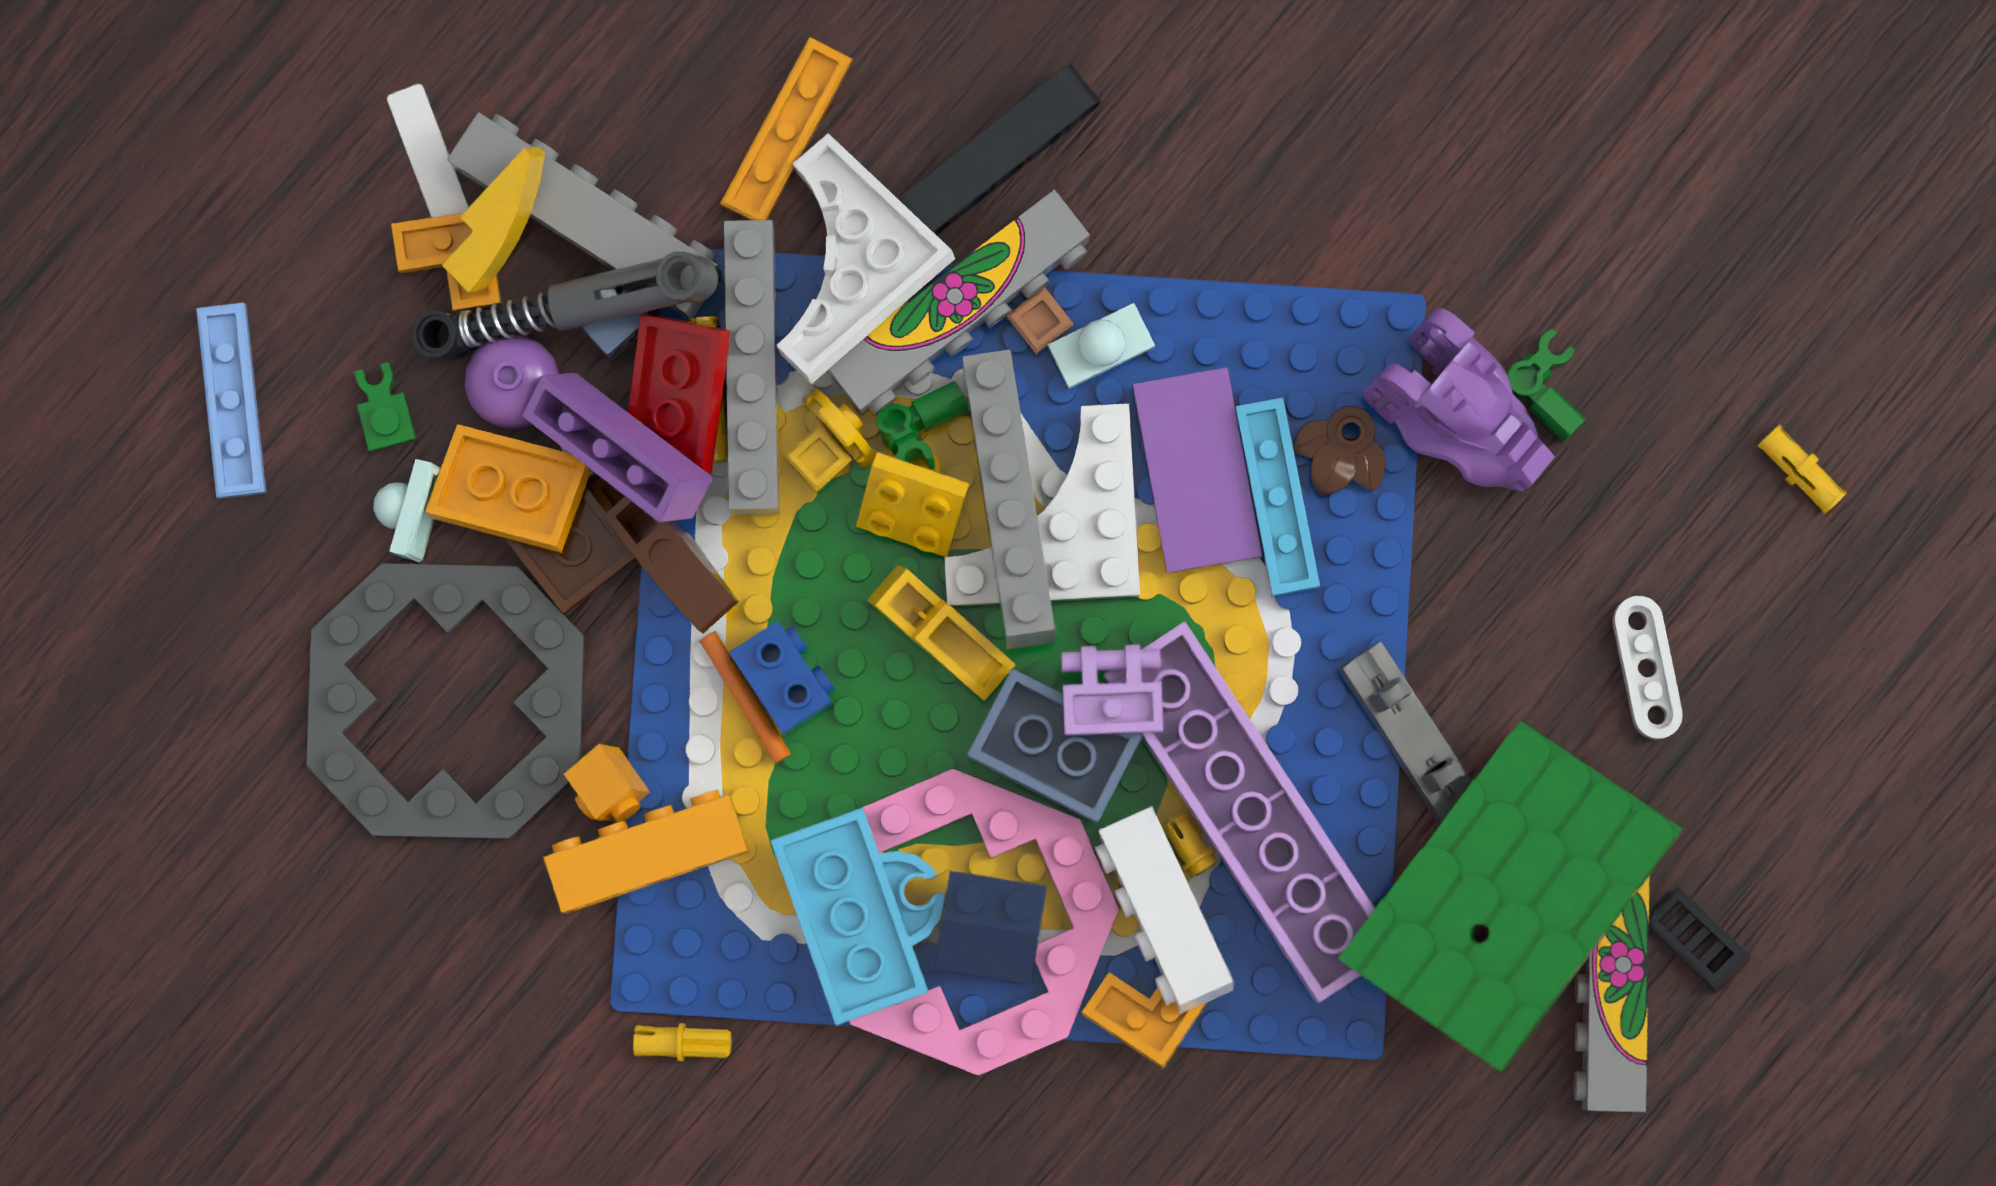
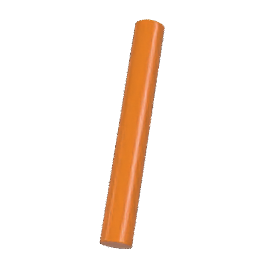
[699,631,791,764]

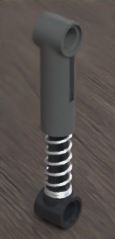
[412,251,718,360]

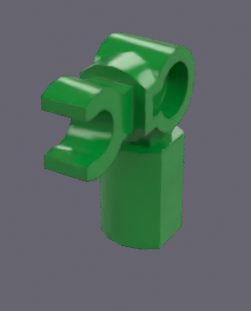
[1507,329,1586,443]
[876,381,969,470]

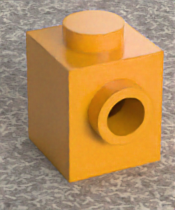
[564,744,651,823]

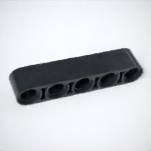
[898,64,1102,236]

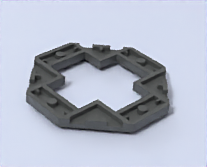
[306,563,585,839]

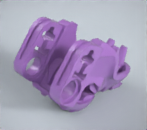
[1363,308,1555,492]

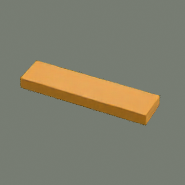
[720,37,852,220]

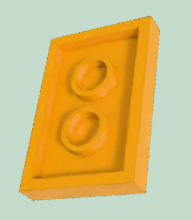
[425,424,591,553]

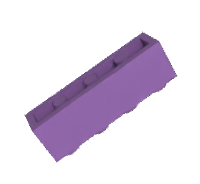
[522,373,713,522]

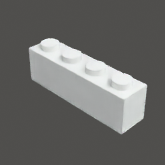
[1094,806,1233,1014]

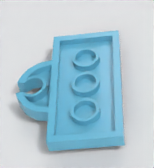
[771,808,945,1026]

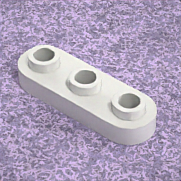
[1613,596,1683,740]

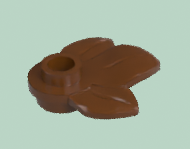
[1293,405,1385,496]

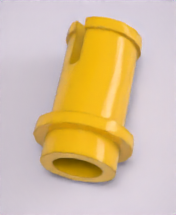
[1162,813,1217,878]

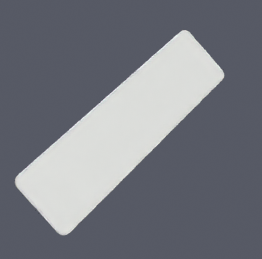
[387,84,469,217]

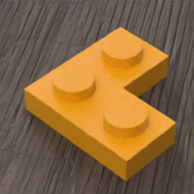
[391,213,502,311]
[1082,972,1208,1069]

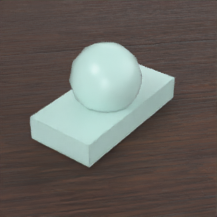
[1048,303,1155,389]
[374,459,441,563]

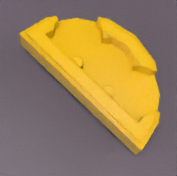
[803,387,876,469]

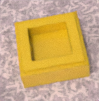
[784,425,853,493]

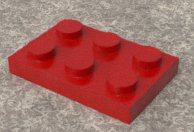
[628,314,731,474]

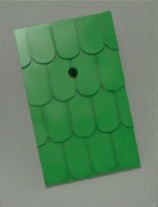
[1338,721,1684,1071]

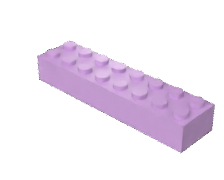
[1102,622,1375,1003]

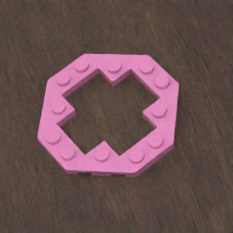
[849,769,1118,1075]

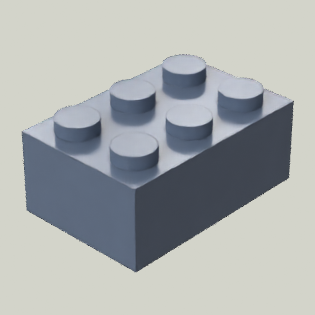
[967,668,1142,825]

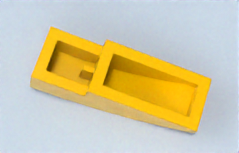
[442,146,545,293]
[867,564,1016,701]

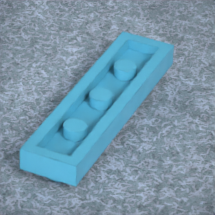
[1235,398,1320,597]

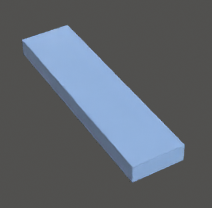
[196,303,266,499]

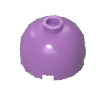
[464,335,560,431]

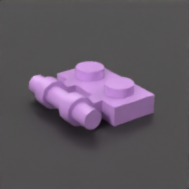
[1061,644,1163,736]

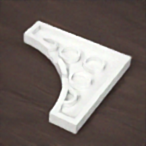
[776,134,955,384]
[944,404,1140,607]

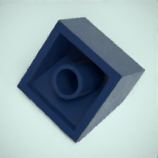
[935,871,1047,985]

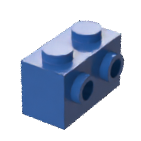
[729,620,835,736]

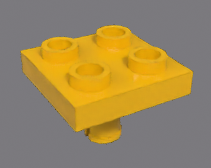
[856,452,969,557]

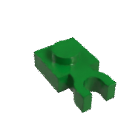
[354,362,417,453]

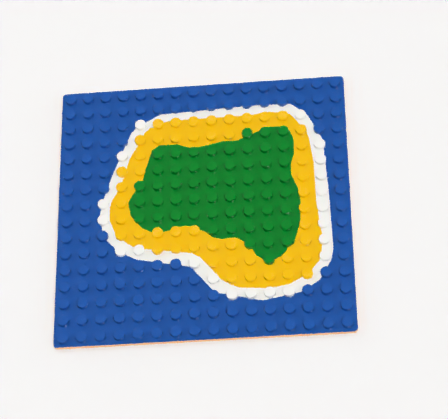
[610,249,1426,1060]

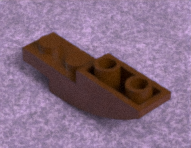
[588,477,739,634]

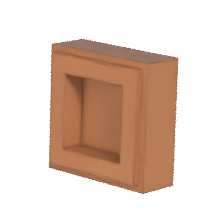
[1006,287,1074,355]

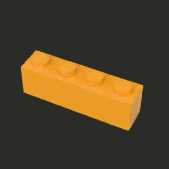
[543,790,749,914]

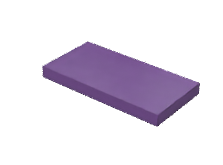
[1132,367,1262,574]

